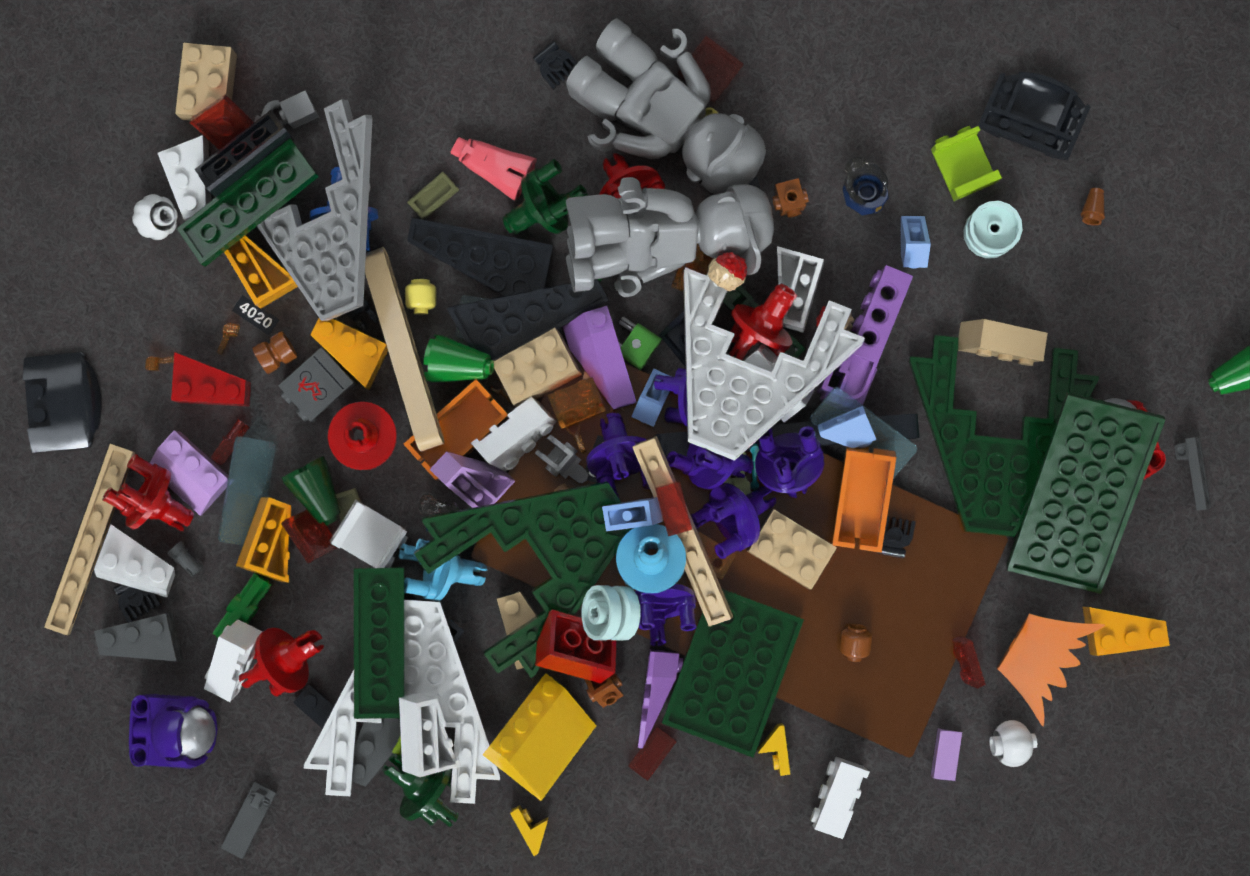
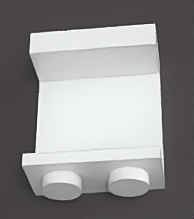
[330,500,408,568]

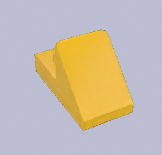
[756,723,790,776]
[510,805,549,856]

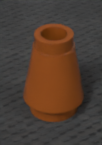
[1081,188,1105,225]

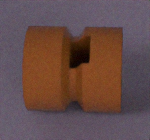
[252,331,298,374]

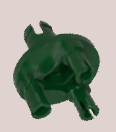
[502,159,588,234]
[382,753,459,827]

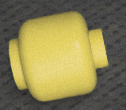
[405,279,436,315]

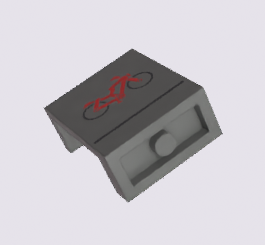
[278,347,357,423]

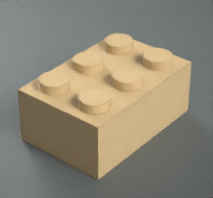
[175,43,237,125]
[494,328,582,407]
[747,509,837,590]

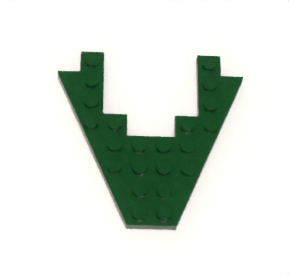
[909,335,1099,537]
[414,481,632,678]

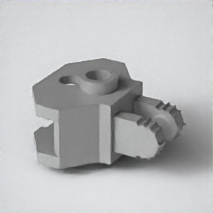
[535,435,589,483]

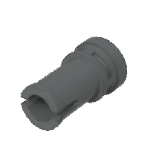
[167,541,204,577]

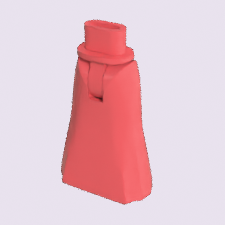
[451,137,536,201]

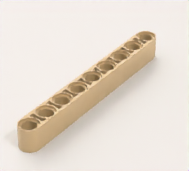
[365,247,444,452]

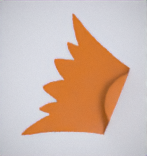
[997,614,1105,726]

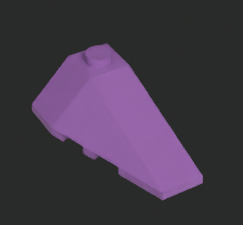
[563,306,637,410]
[638,649,683,748]

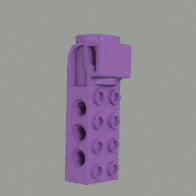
[817,265,913,412]

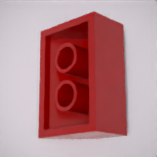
[535,609,617,683]

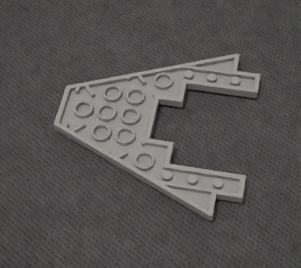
[257,99,372,321]

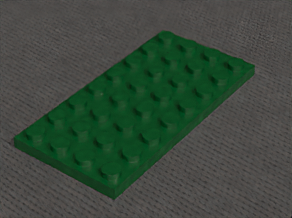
[1006,392,1166,594]

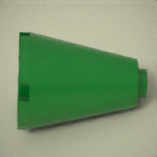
[424,334,494,382]
[1208,345,1250,395]

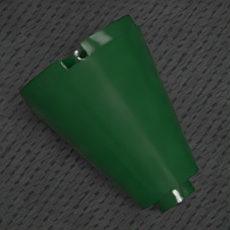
[282,456,341,526]

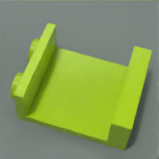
[931,126,1002,201]

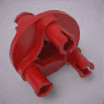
[599,153,665,199]
[729,283,797,361]
[328,402,397,470]
[102,454,194,531]
[239,628,324,697]

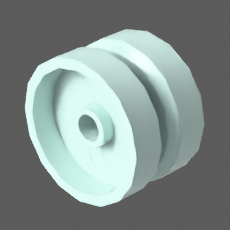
[963,201,1023,258]
[581,585,641,641]

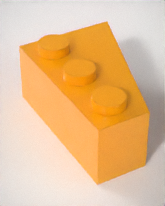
[224,235,298,309]
[311,318,388,390]
[236,497,291,583]
[1083,607,1170,656]

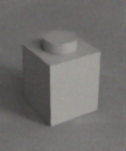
[279,91,319,129]

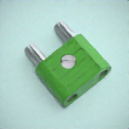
[619,317,662,370]

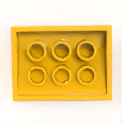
[483,673,596,801]

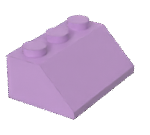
[150,430,233,516]

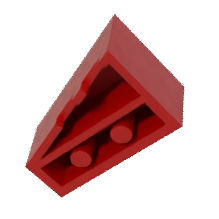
[171,352,251,406]

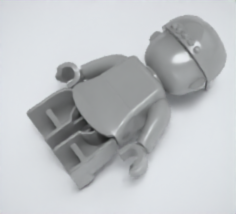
[566,18,766,195]
[566,177,774,297]

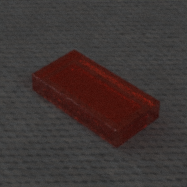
[655,481,692,536]
[628,727,677,781]

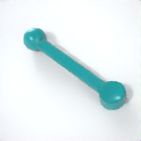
[750,444,759,490]

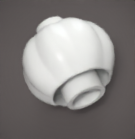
[132,194,178,240]
[989,720,1037,767]

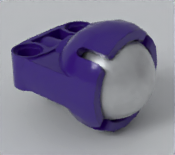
[129,694,217,769]

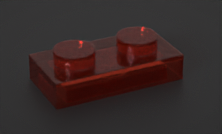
[952,636,986,689]

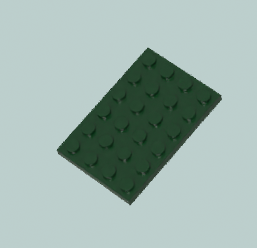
[661,589,804,758]

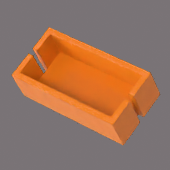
[404,379,509,481]
[832,446,896,552]

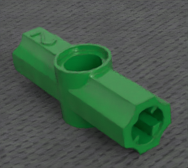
[213,573,273,638]

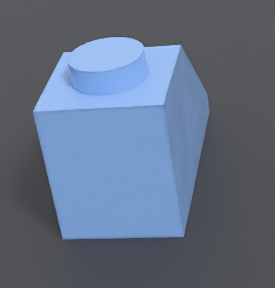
[901,216,931,268]
[632,369,672,427]
[817,406,876,449]
[602,497,663,531]

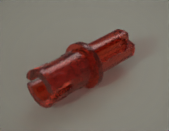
[211,419,250,465]

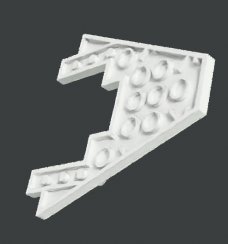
[683,267,865,461]
[304,599,500,804]

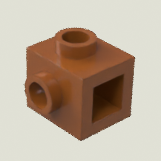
[772,178,809,218]
[584,672,624,708]

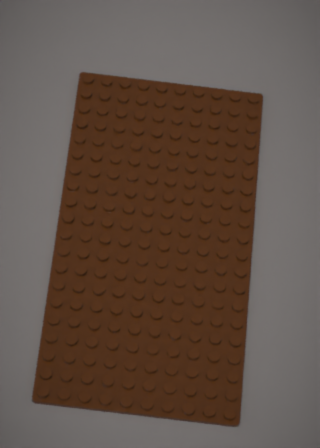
[471,345,1008,758]

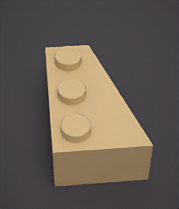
[958,319,1048,366]
[497,592,537,670]

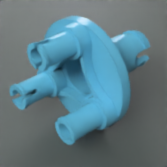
[616,524,686,593]
[399,539,487,601]

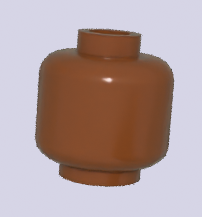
[839,624,872,662]

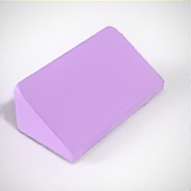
[931,728,962,781]

